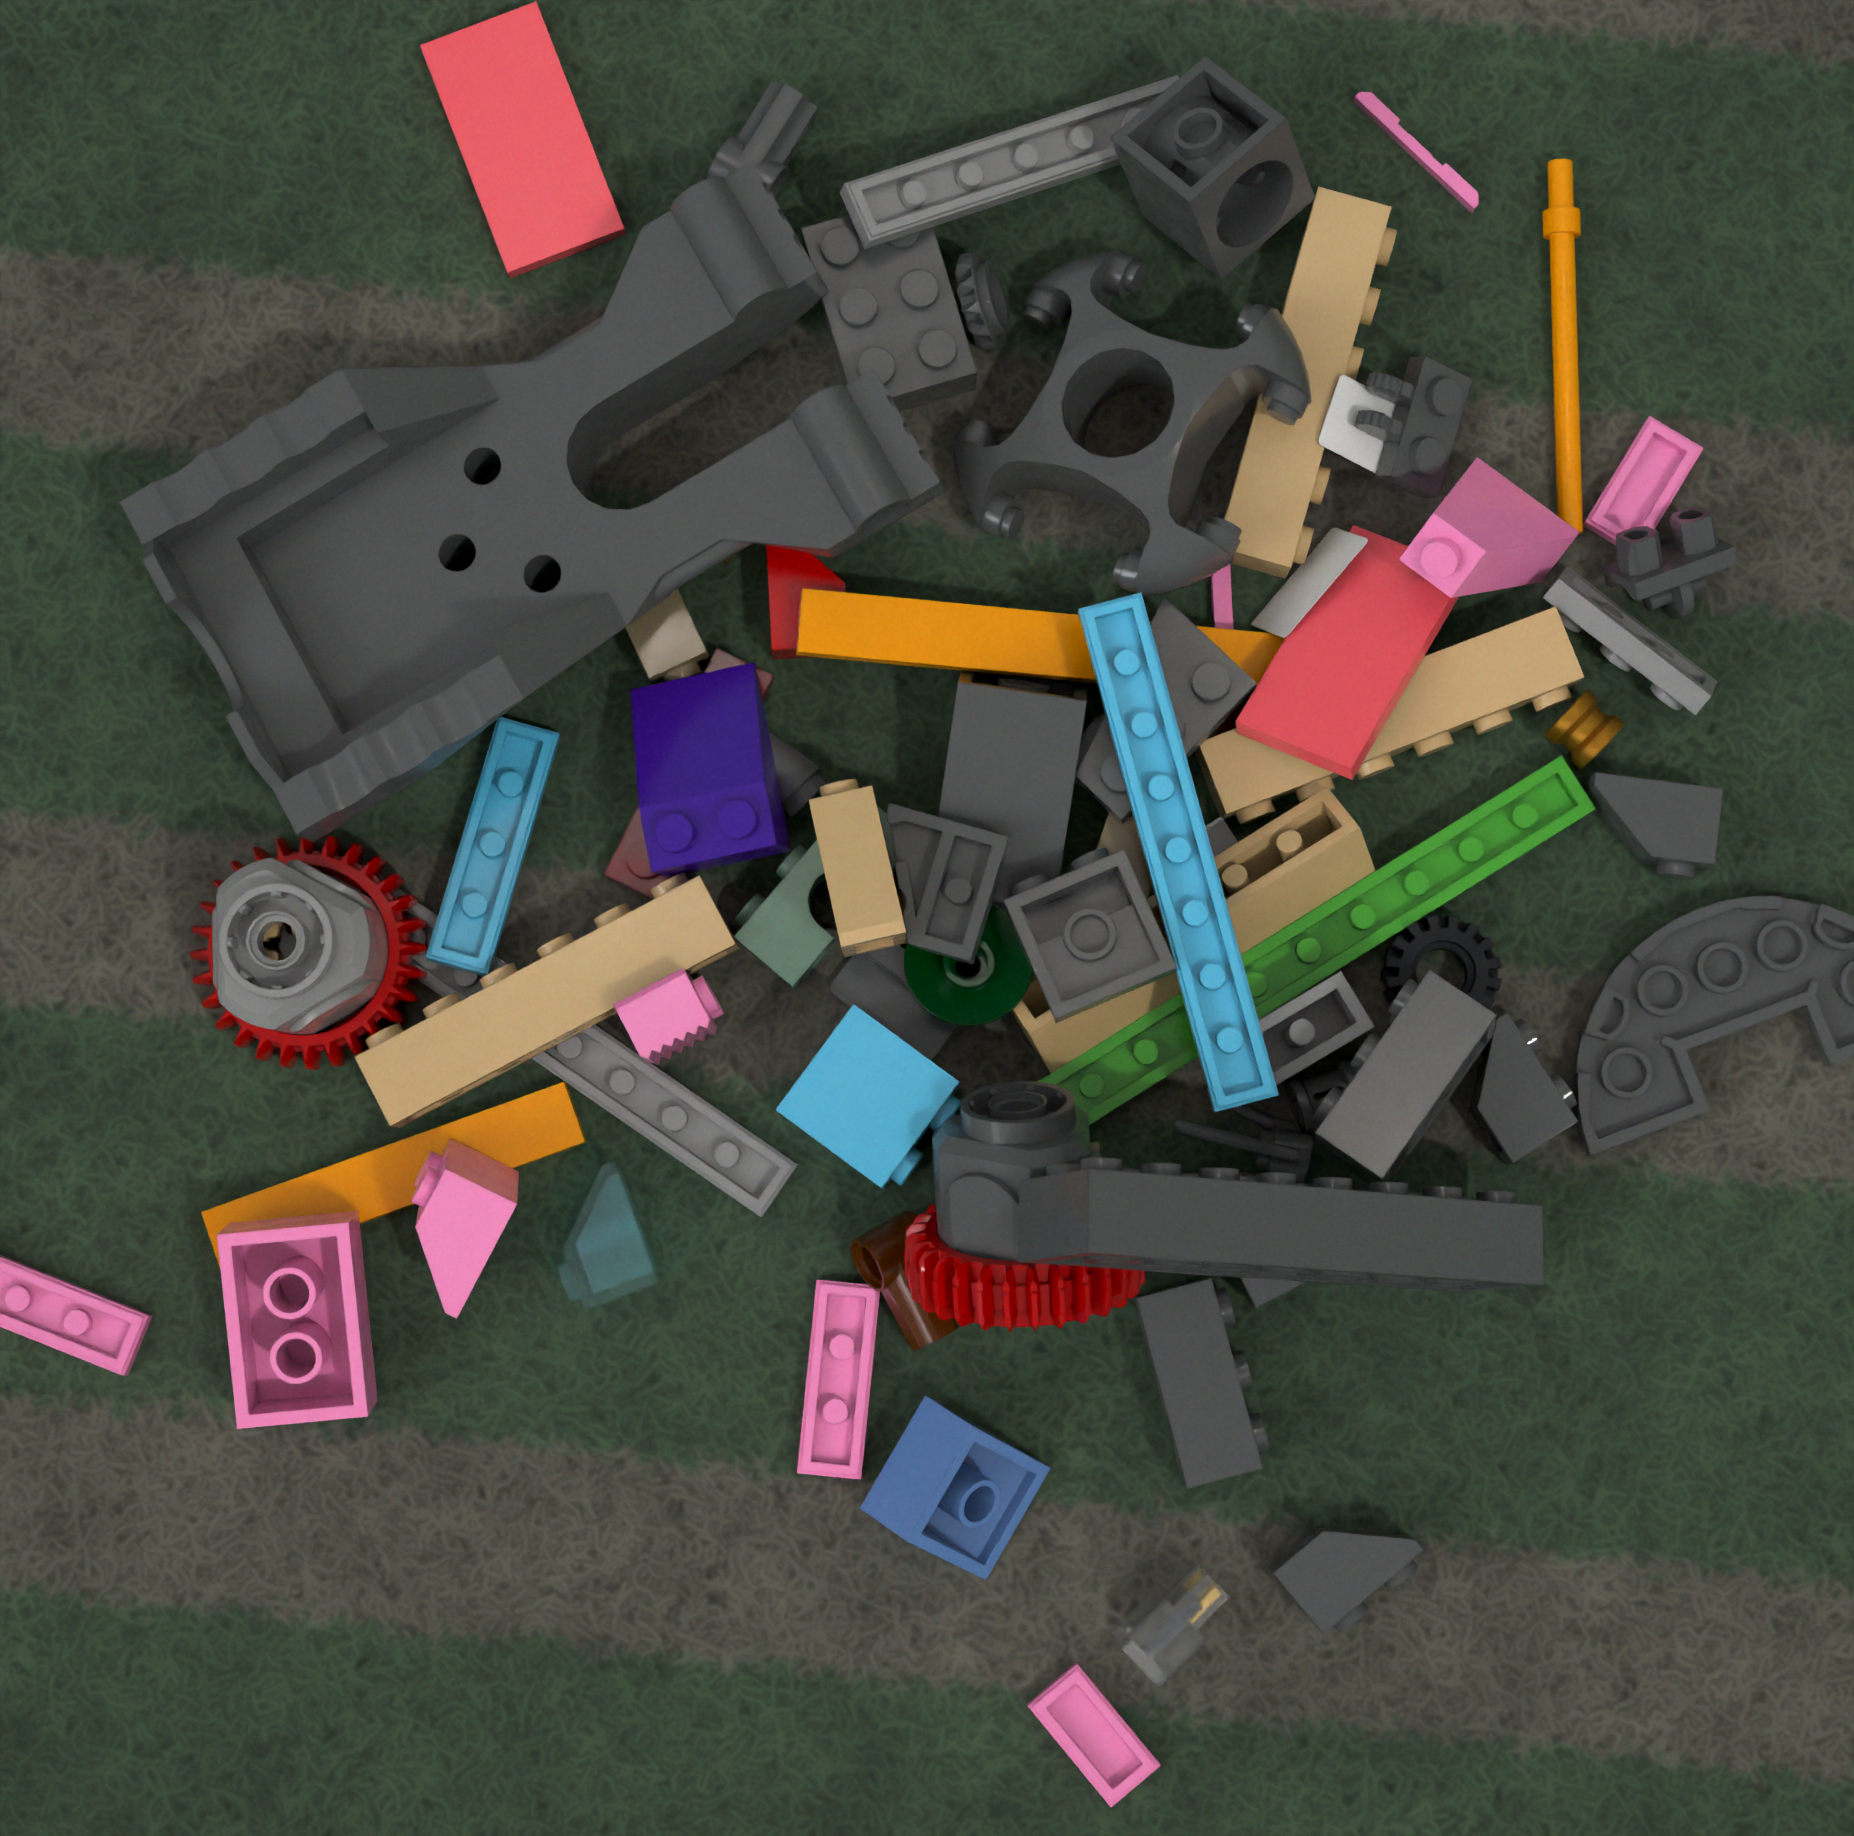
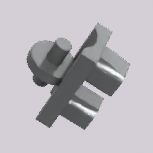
[1603,506,1738,620]

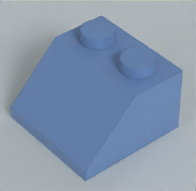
[860,1395,1051,1580]

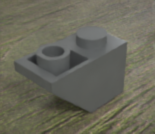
[1469,1012,1578,1164]
[1268,1526,1424,1634]

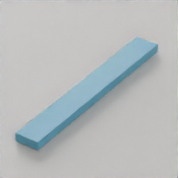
[1078,593,1279,1113]

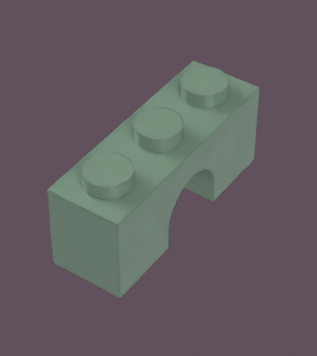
[734,806,897,991]

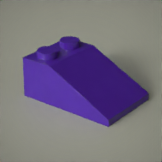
[630,662,792,877]

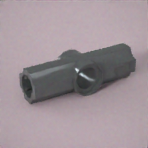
[706,80,819,198]

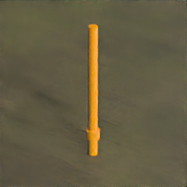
[1542,159,1583,535]

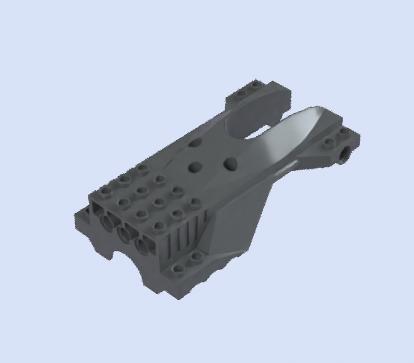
[120,161,946,842]

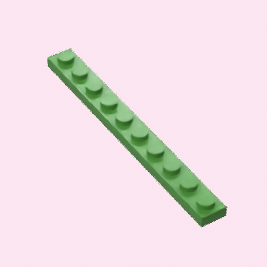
[1037,755,1596,1125]

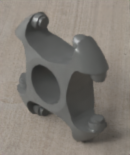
[952,249,1312,598]

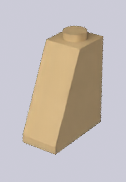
[808,779,907,957]

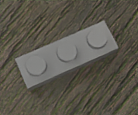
[1543,566,1718,715]

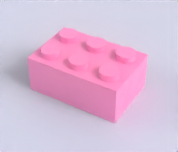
[217,1211,378,1429]

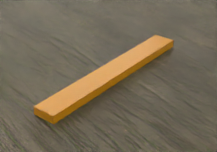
[796,588,1286,698]

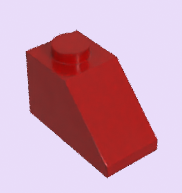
[766,545,845,660]

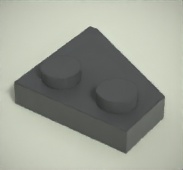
[887,803,1011,965]

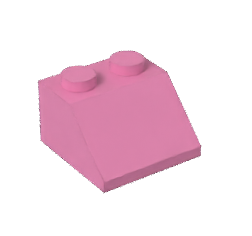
[411,1138,519,1319]

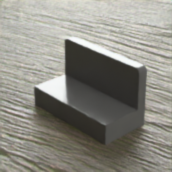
[829,945,958,1061]

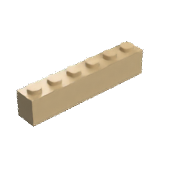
[1224,186,1397,579]
[1195,606,1584,825]
[1011,787,1375,1074]
[354,873,740,1128]

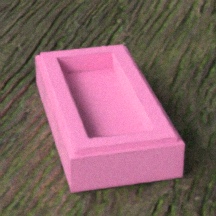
[1583,416,1704,545]
[1027,1662,1161,1807]

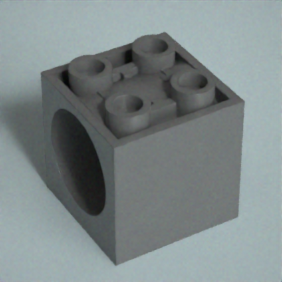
[1110,56,1315,280]

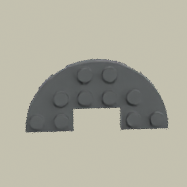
[1573,896,1854,1156]

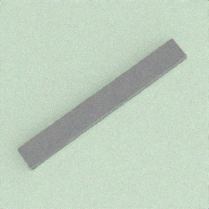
[367,876,798,1217]

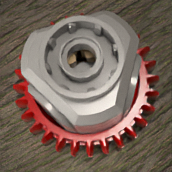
[189,835,429,1070]

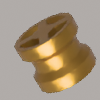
[1544,689,1625,770]

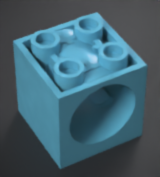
[776,1004,961,1190]

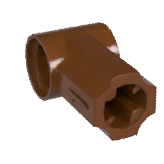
[850,1210,960,1350]

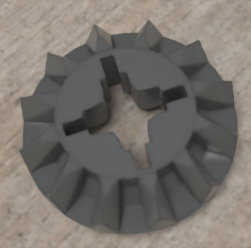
[955,250,1011,352]

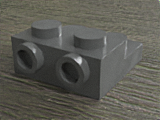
[1004,848,1177,1023]

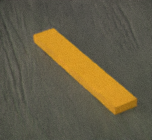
[201,1082,587,1267]

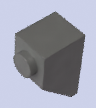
[1584,772,1723,880]

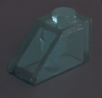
[558,1161,663,1310]

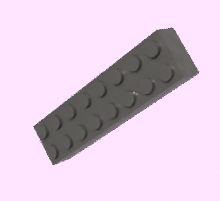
[1018,1158,1544,1293]

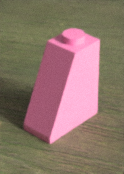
[1399,457,1579,598]

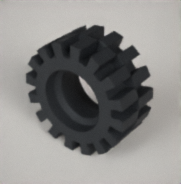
[1380,915,1502,1009]

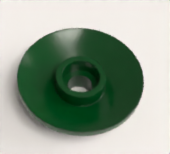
[904,904,1033,1027]

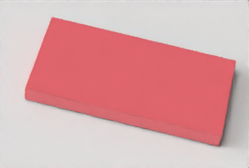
[420,1,626,278]
[1235,525,1459,780]

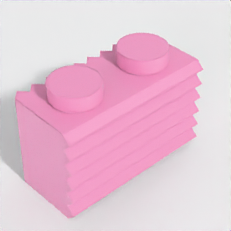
[613,968,724,1065]

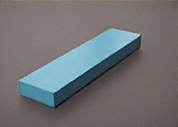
[426,717,560,976]

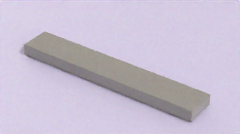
[839,75,1179,249]

